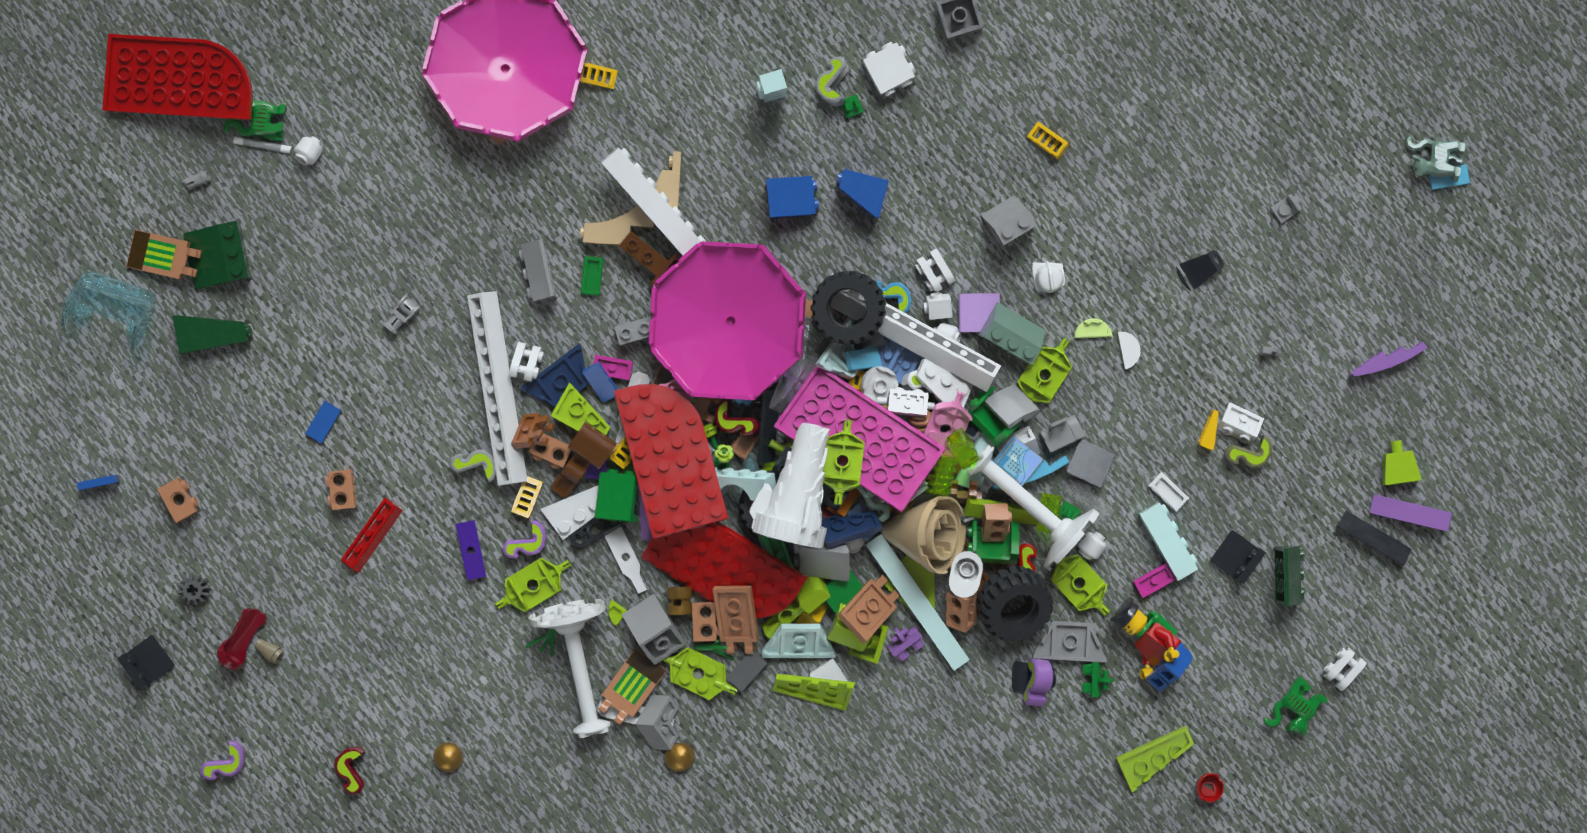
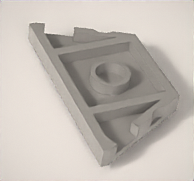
[1032,621,1107,662]

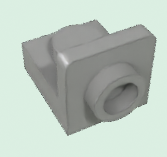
[1270,194,1302,224]

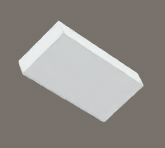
[1148,472,1189,512]

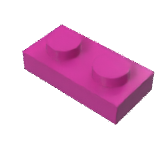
[593,355,633,380]
[1133,563,1176,598]

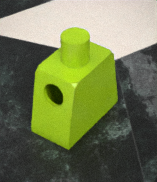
[1382,440,1421,485]

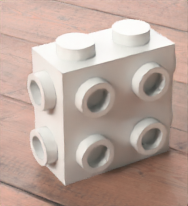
[862,42,916,97]

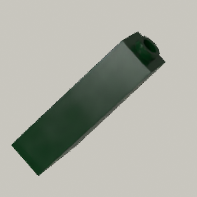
[172,315,253,354]

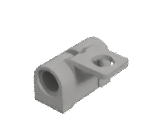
[1040,415,1085,453]

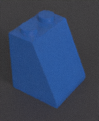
[836,169,889,220]
[766,176,819,220]

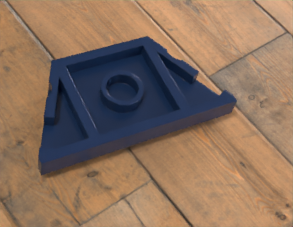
[520,344,588,407]

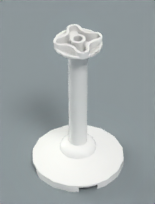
[967,445,1099,571]
[529,599,611,738]

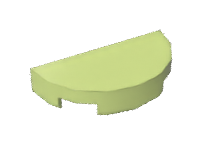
[1074,318,1113,338]

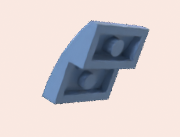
[879,338,923,385]

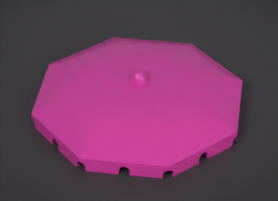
[422,0,588,142]
[649,241,806,400]

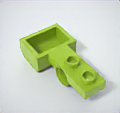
[761,576,831,639]

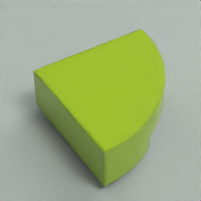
[608,600,628,626]

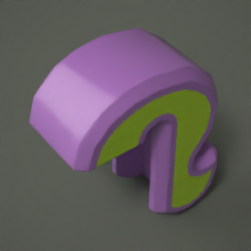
[503,520,547,558]
[1023,659,1053,707]
[200,740,246,780]

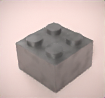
[935,0,984,41]

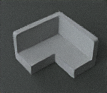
[635,695,679,750]

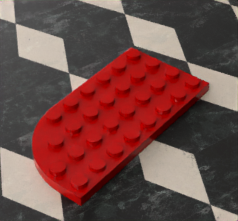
[102,34,253,120]
[614,384,728,539]
[641,522,808,618]

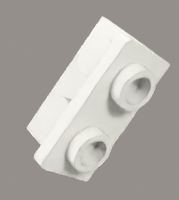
[888,387,928,417]
[1217,402,1264,444]

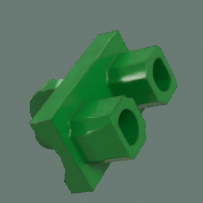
[1082,662,1114,697]

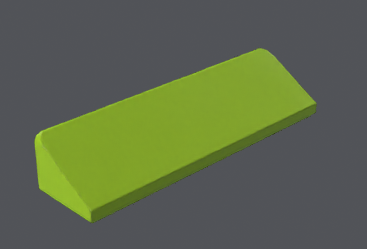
[964,497,1039,525]

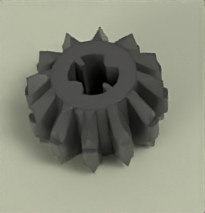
[177,573,211,606]

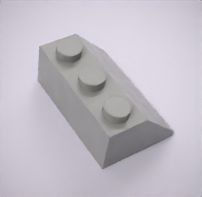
[519,239,557,302]

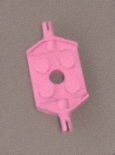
[924,391,972,470]

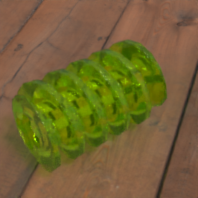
[926,454,958,496]

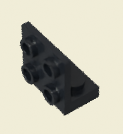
[1210,530,1266,584]
[117,635,175,689]

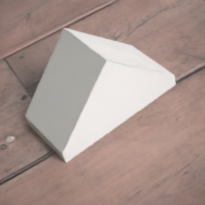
[809,658,848,681]

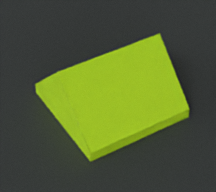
[827,603,872,652]
[848,624,888,664]

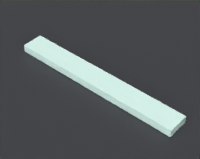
[866,534,970,671]

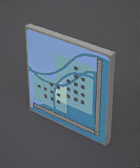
[993,435,1044,486]

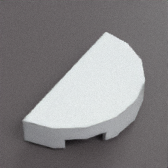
[1117,332,1140,369]

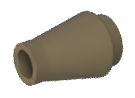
[254,639,284,664]

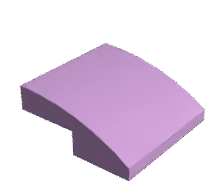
[958,293,1000,332]

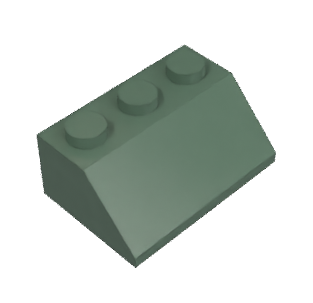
[978,302,1046,365]

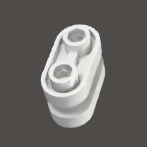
[915,249,956,292]
[509,342,544,382]
[1323,647,1366,691]

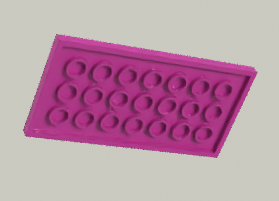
[774,366,946,513]

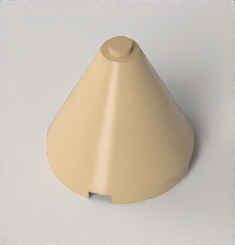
[881,496,966,574]

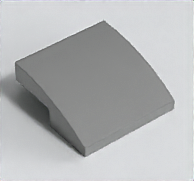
[984,385,1040,429]

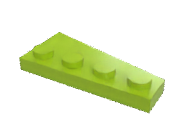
[772,674,855,711]
[1116,726,1194,793]

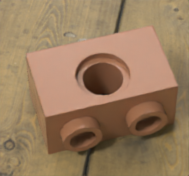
[157,478,199,523]

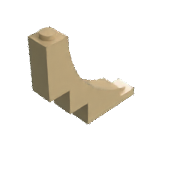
[580,151,682,245]

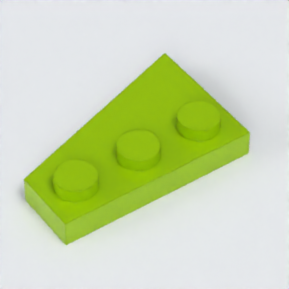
[551,382,611,435]

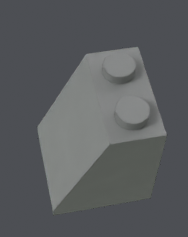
[981,195,1037,248]
[792,542,849,581]
[622,594,686,665]

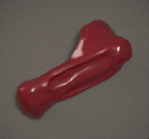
[217,608,267,671]

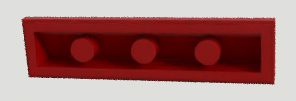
[341,497,403,573]

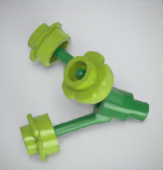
[704,423,734,470]

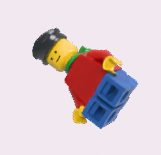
[1110,597,1192,692]

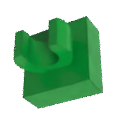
[841,94,864,119]
[1056,500,1081,521]

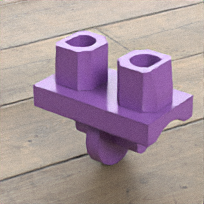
[887,626,924,661]

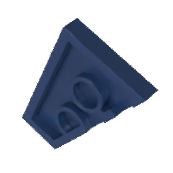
[821,512,882,548]

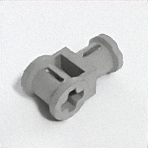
[383,295,421,335]

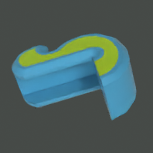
[876,281,911,313]

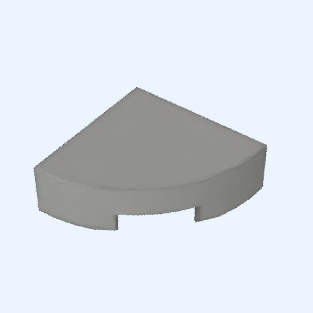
[1260,346,1279,357]

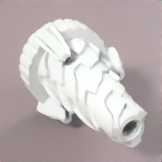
[749,423,830,548]

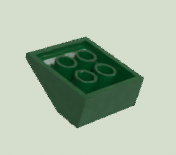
[183,221,251,290]
[1274,545,1305,606]

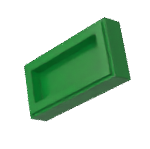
[580,256,604,296]

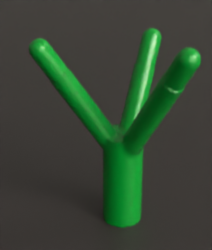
[525,629,557,657]
[695,638,734,660]

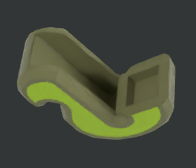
[1224,435,1272,468]

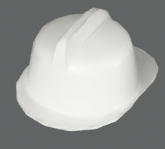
[1032,261,1065,293]
[949,551,983,598]

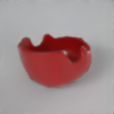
[1195,773,1224,803]

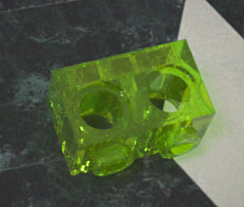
[946,427,980,470]

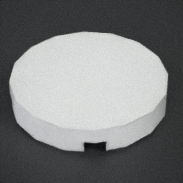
[860,366,899,402]

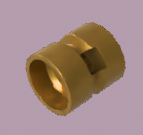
[667,586,692,615]

